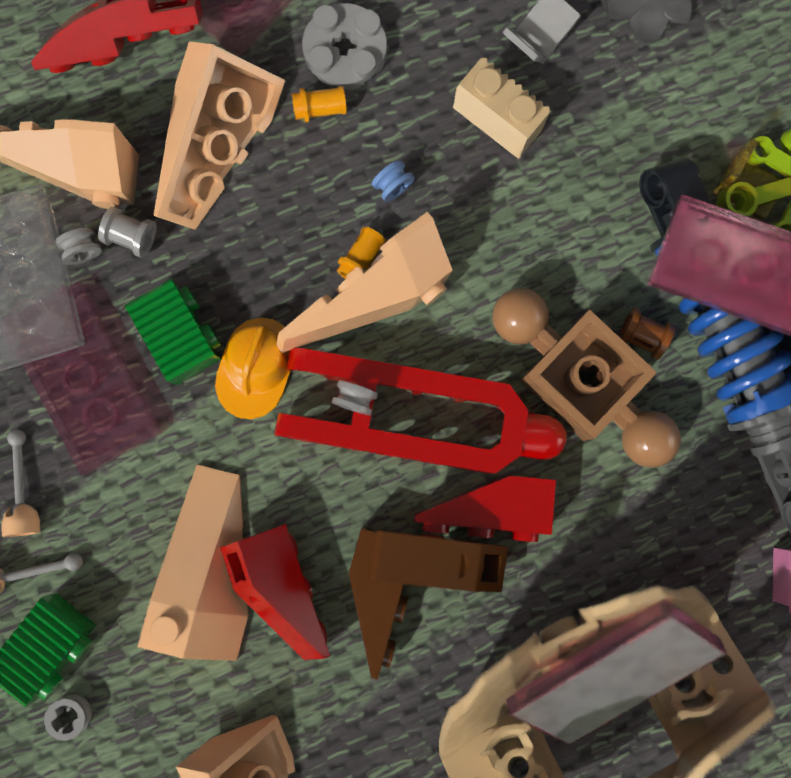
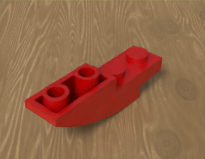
[31,0,203,73]

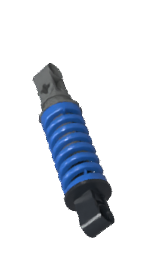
[639,158,791,533]

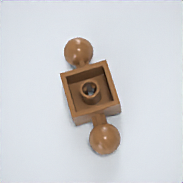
[492,288,681,468]

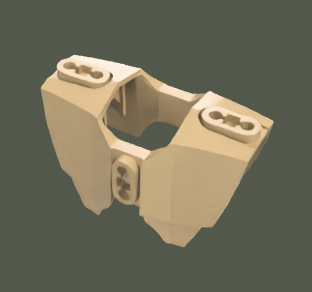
[439,586,776,778]

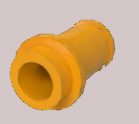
[292,86,347,123]
[337,227,386,279]

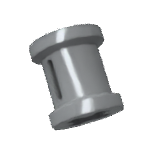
[98,206,157,258]

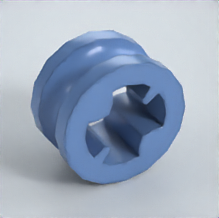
[372,160,415,202]

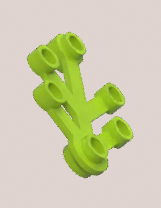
[716,129,791,241]

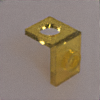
[713,138,781,220]

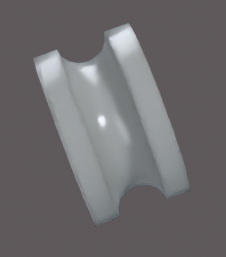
[56,228,102,265]
[331,380,378,416]
[44,694,92,741]

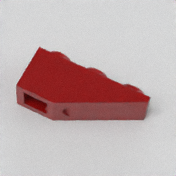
[414,476,556,542]
[220,524,330,660]

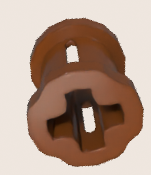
[618,307,676,360]

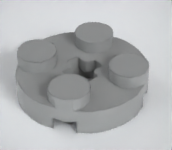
[302,3,387,91]

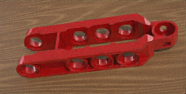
[274,348,567,474]

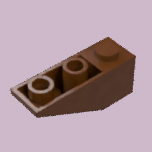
[349,526,408,680]
[370,530,508,592]

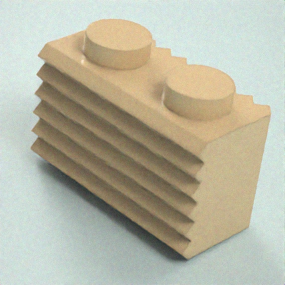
[453,58,550,159]

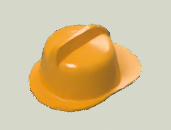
[215,318,290,419]

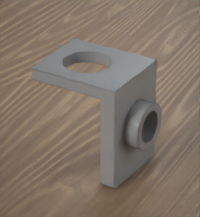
[502,0,581,64]

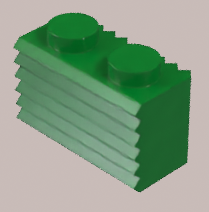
[124,279,222,385]
[0,593,96,707]

